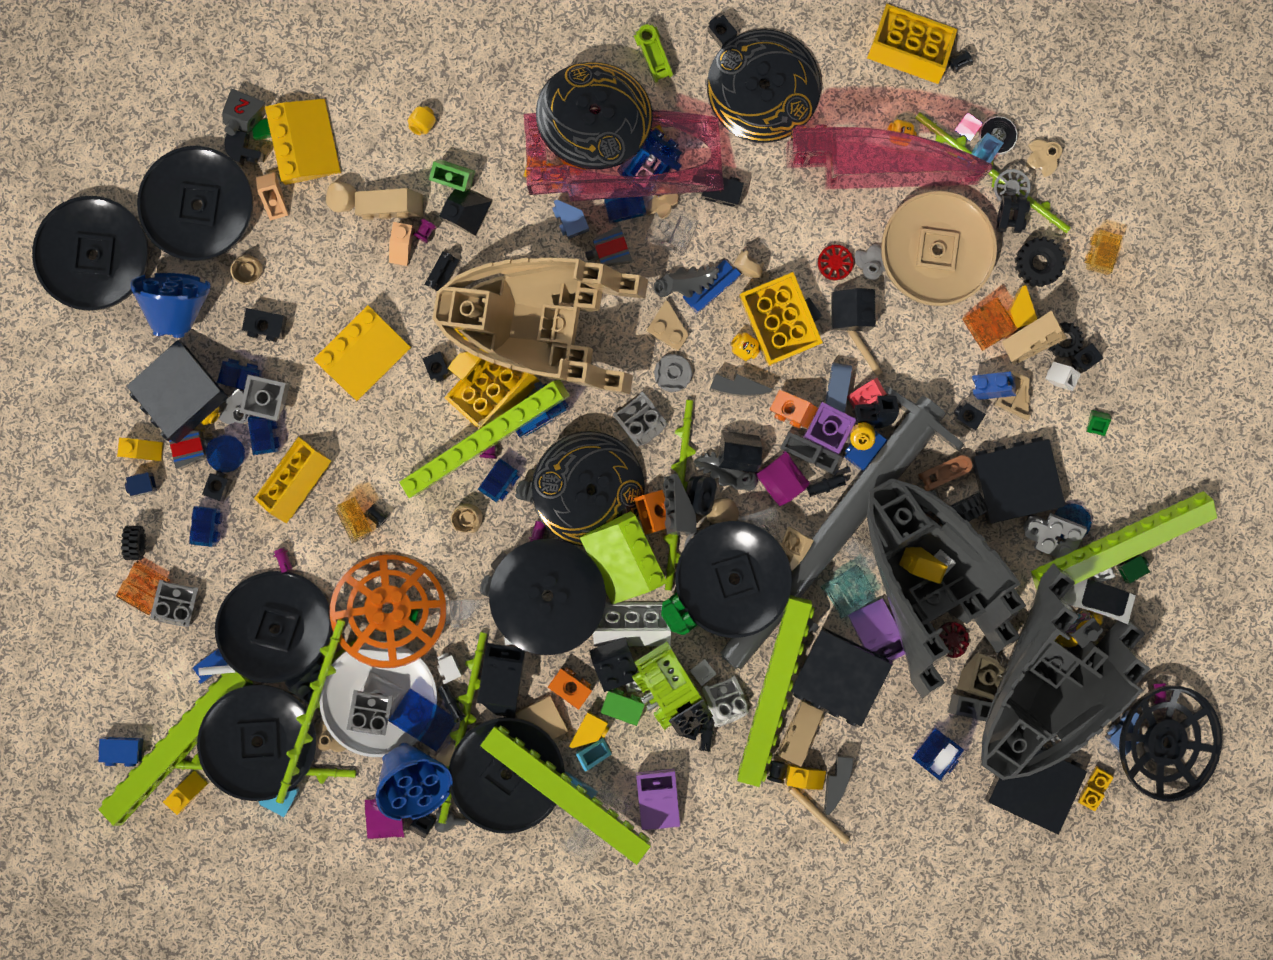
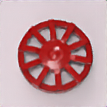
[817,245,854,281]

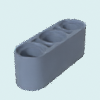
[825,362,852,413]

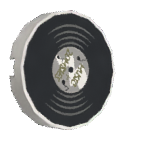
[978,116,1018,155]

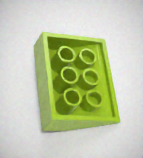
[579,511,667,605]

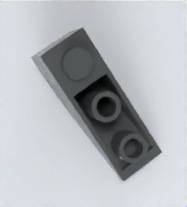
[663,474,697,535]

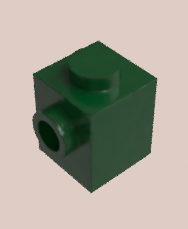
[1116,555,1150,584]

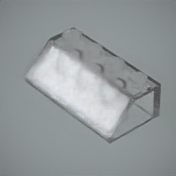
[559,781,636,866]

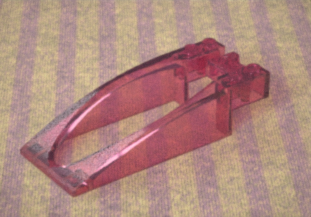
[524,109,724,202]
[786,124,992,190]

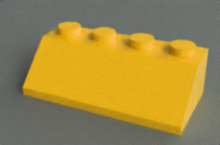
[254,436,331,524]

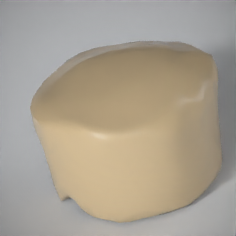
[326,182,357,213]
[733,250,764,278]
[230,254,263,285]
[706,498,739,524]
[451,504,483,533]

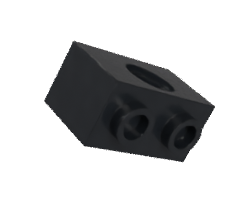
[242,308,287,342]

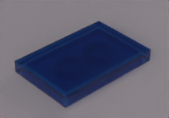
[388,688,456,752]

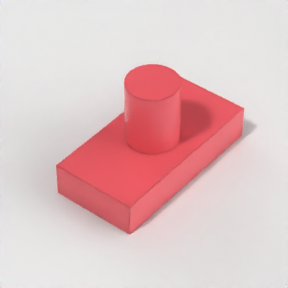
[847,378,887,408]

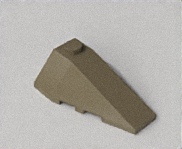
[957,653,1005,701]

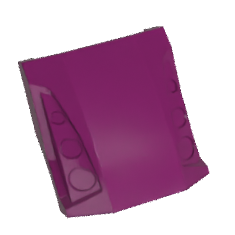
[754,451,810,506]
[365,799,405,839]

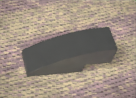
[710,374,772,397]
[780,431,843,476]
[948,694,992,721]
[824,755,854,815]

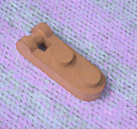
[918,455,972,491]

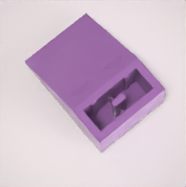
[848,598,905,660]
[636,769,680,830]

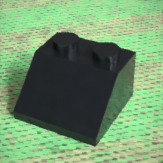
[831,288,876,332]
[718,430,762,473]

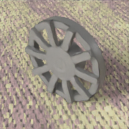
[994,169,1031,202]

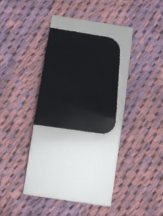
[1063,579,1136,624]

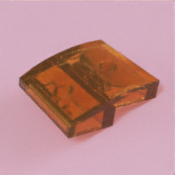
[962,297,1018,351]
[116,561,170,615]

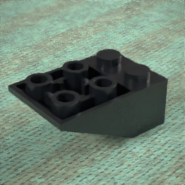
[477,643,525,709]

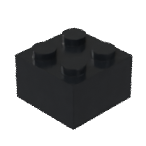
[589,638,638,692]

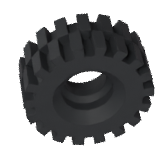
[1015,237,1066,287]
[938,492,989,526]

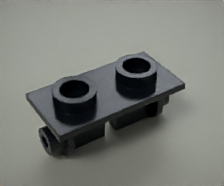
[424,251,459,291]

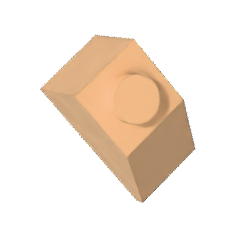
[256,172,288,221]
[389,222,415,266]

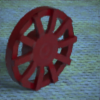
[939,622,969,658]

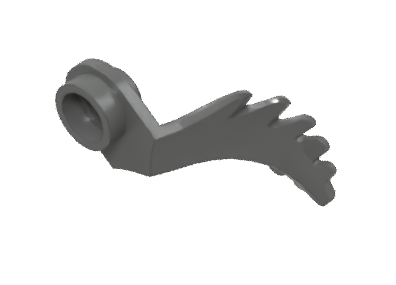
[654,266,719,298]
[694,452,758,491]

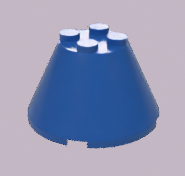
[130,273,211,338]
[376,743,453,821]

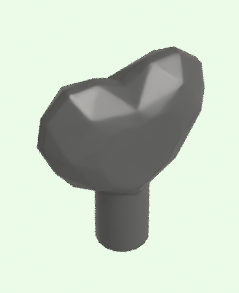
[435,808,467,833]

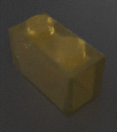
[1084,230,1122,275]
[335,497,372,544]

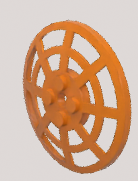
[330,555,446,668]

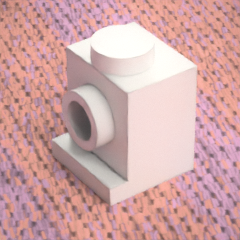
[437,652,463,684]

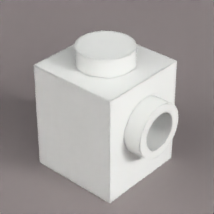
[1045,361,1081,391]

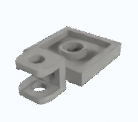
[1023,513,1087,558]

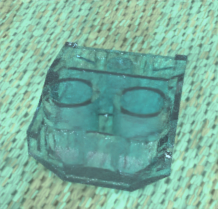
[821,565,876,619]

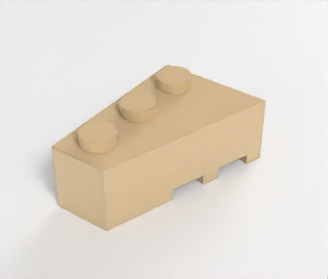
[355,188,423,221]
[1002,311,1067,365]
[777,700,824,767]

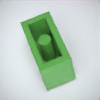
[429,159,475,192]
[601,688,645,726]

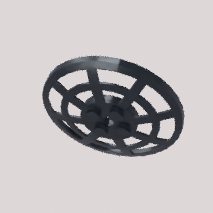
[1119,685,1222,802]

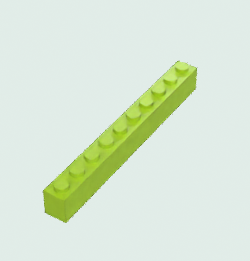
[399,380,570,498]
[1031,491,1217,590]
[737,595,815,787]
[98,672,254,826]
[480,725,651,865]

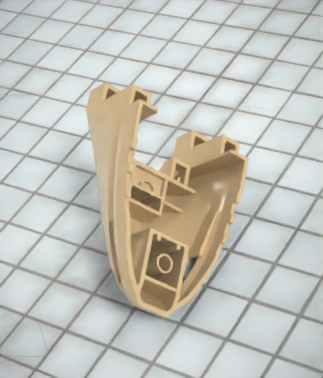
[432,257,648,394]

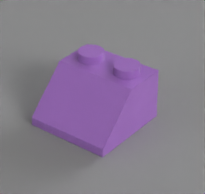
[803,402,857,454]

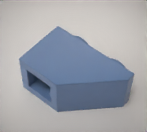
[552,200,589,239]
[1105,711,1139,755]

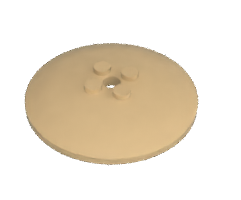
[881,191,997,306]

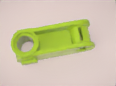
[633,24,673,83]

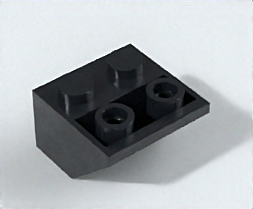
[284,658,324,705]

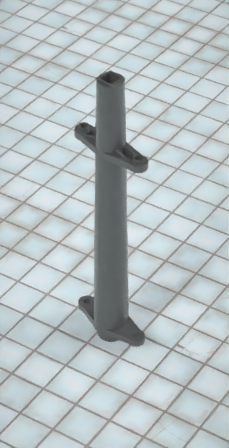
[720,386,964,670]

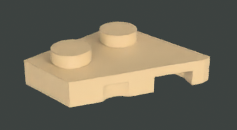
[646,300,689,352]
[994,370,1030,421]

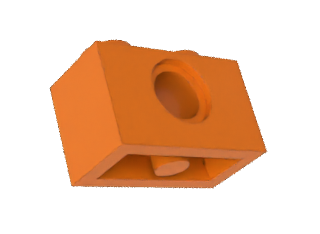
[769,389,818,429]
[634,490,666,535]
[547,667,593,710]

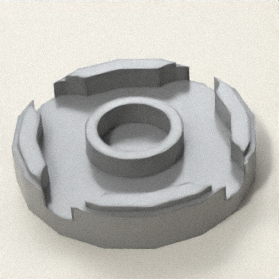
[654,354,692,392]

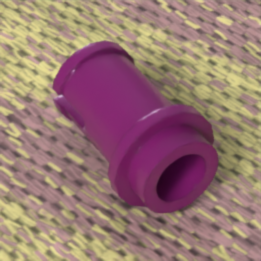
[529,521,546,541]
[273,547,293,573]
[1153,683,1169,704]

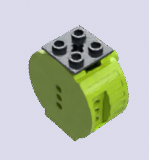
[632,642,713,737]

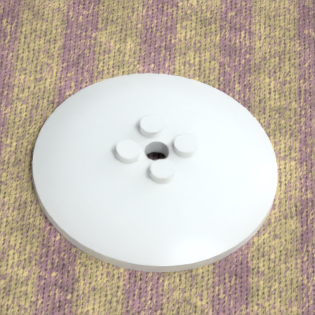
[320,641,437,757]

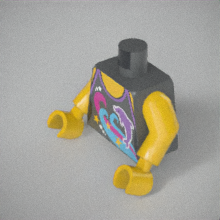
[1055,608,1103,648]

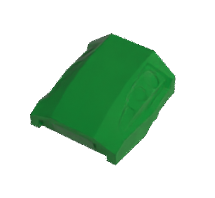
[661,592,697,635]

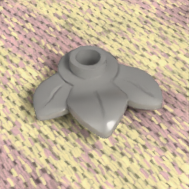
[855,244,885,280]
[219,388,251,424]

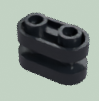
[996,196,1030,234]
[686,476,717,515]

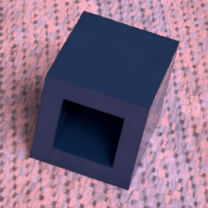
[125,472,157,497]

